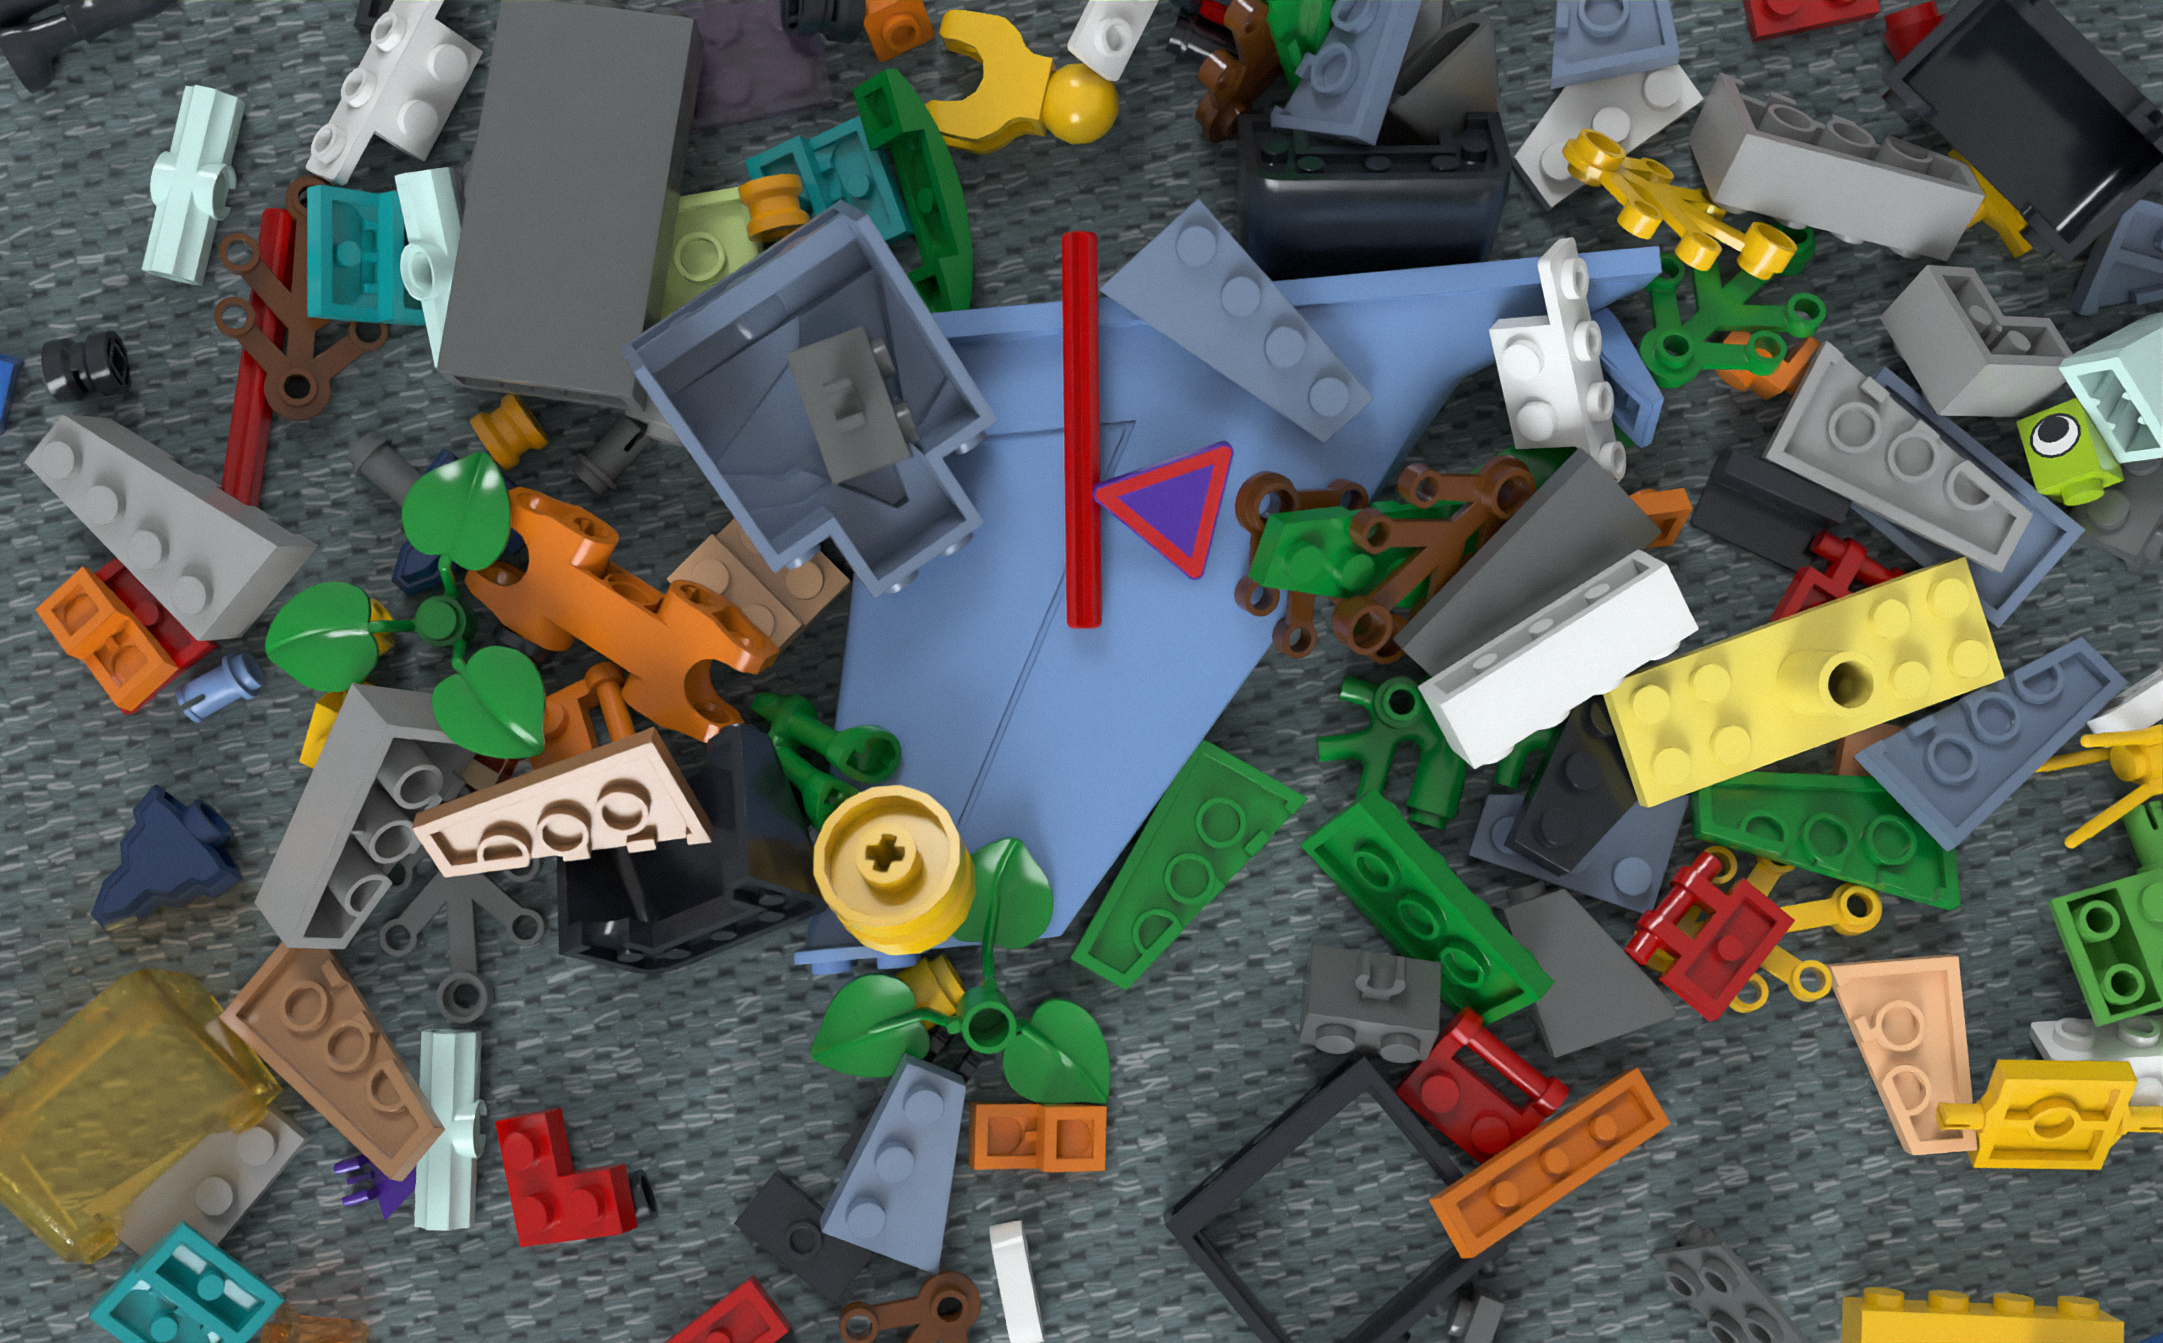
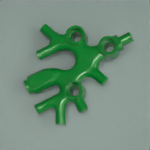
[1316,618,1556,831]

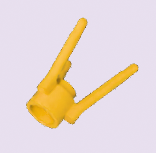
[2035,724,2163,848]

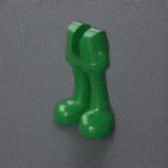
[749,691,902,834]

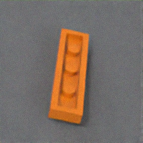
[1429,1067,1671,1259]

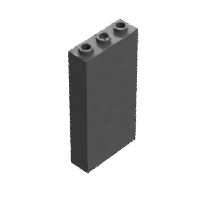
[436,0,705,412]

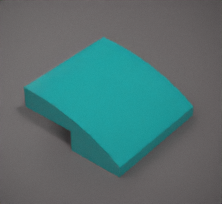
[745,115,914,245]
[307,185,426,326]
[88,1220,285,1343]

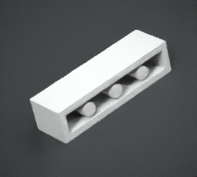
[1418,549,1699,769]

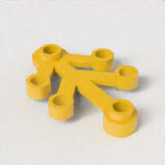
[1562,128,1798,280]
[1633,846,1882,1013]

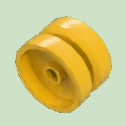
[814,785,976,955]

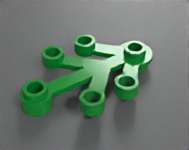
[1638,222,1826,389]

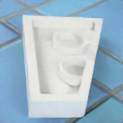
[1512,64,1704,212]

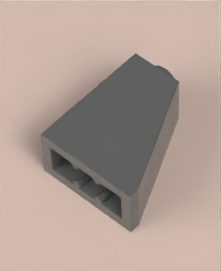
[1493,879,1678,1058]

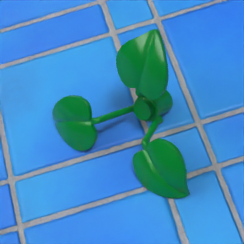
[265,452,546,759]
[810,837,1111,1104]

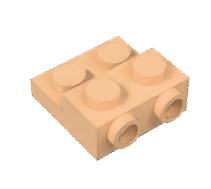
[667,518,852,671]

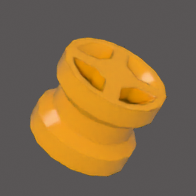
[738,174,810,242]
[470,393,550,471]

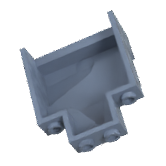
[618,200,998,599]

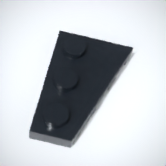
[1504,694,1638,877]

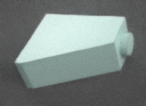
[2058,312,2163,464]

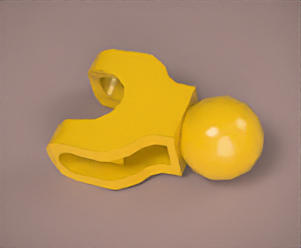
[925,10,1119,155]

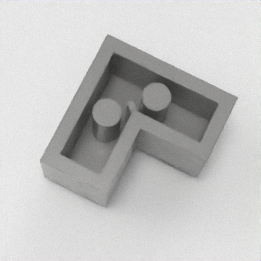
[1880,265,2073,417]

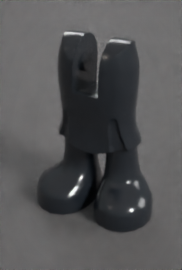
[0,0,179,94]

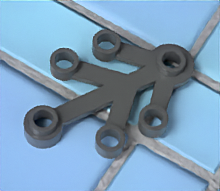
[379,783,548,1024]

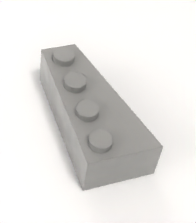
[1689,72,1985,261]
[25,414,319,641]
[254,683,485,949]

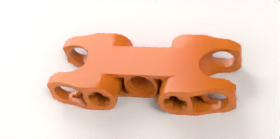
[464,486,780,743]

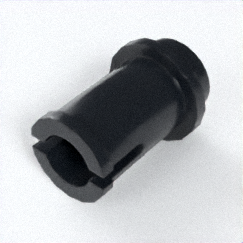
[1165,14,1239,66]

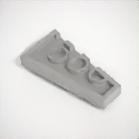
[1761,340,2033,573]

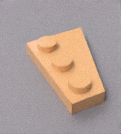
[1824,954,1977,1155]

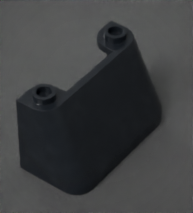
[1881,0,2163,263]
[1233,112,1513,282]
[557,723,829,974]

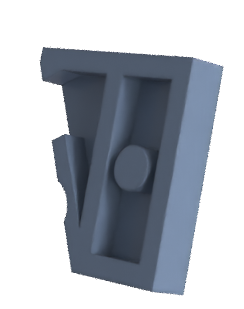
[2069,198,2163,316]

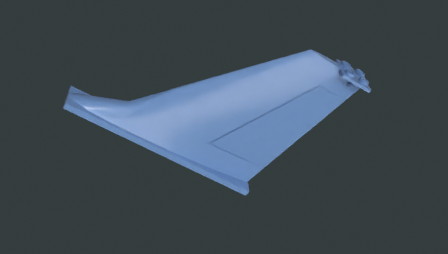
[794,246,1662,975]

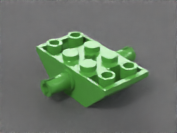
[2047,800,2163,1027]

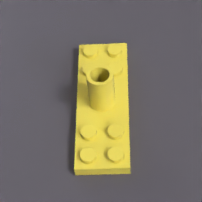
[1603,557,2005,808]

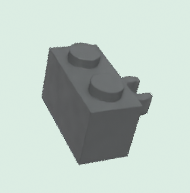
[785,326,920,484]
[1298,944,1441,1063]

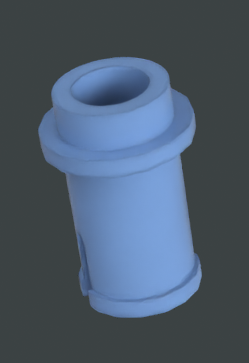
[176,652,266,723]

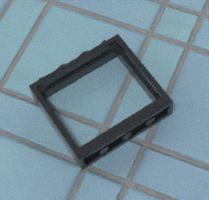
[1163,1051,1516,1343]

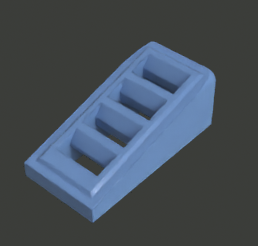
[1590,308,1664,448]

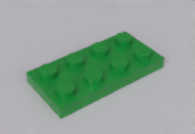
[1299,787,1555,1027]

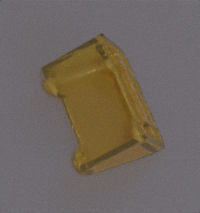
[0,969,284,1265]

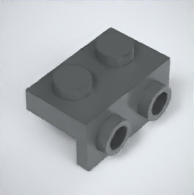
[2069,458,2163,577]

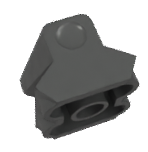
[1378,0,1501,146]

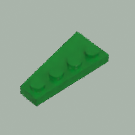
[1248,500,1479,609]
[1070,739,1308,990]
[1691,771,1961,911]

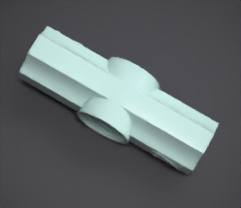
[142,85,246,286]
[395,167,463,368]
[414,1029,487,1231]

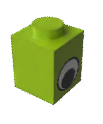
[2016,398,2124,506]

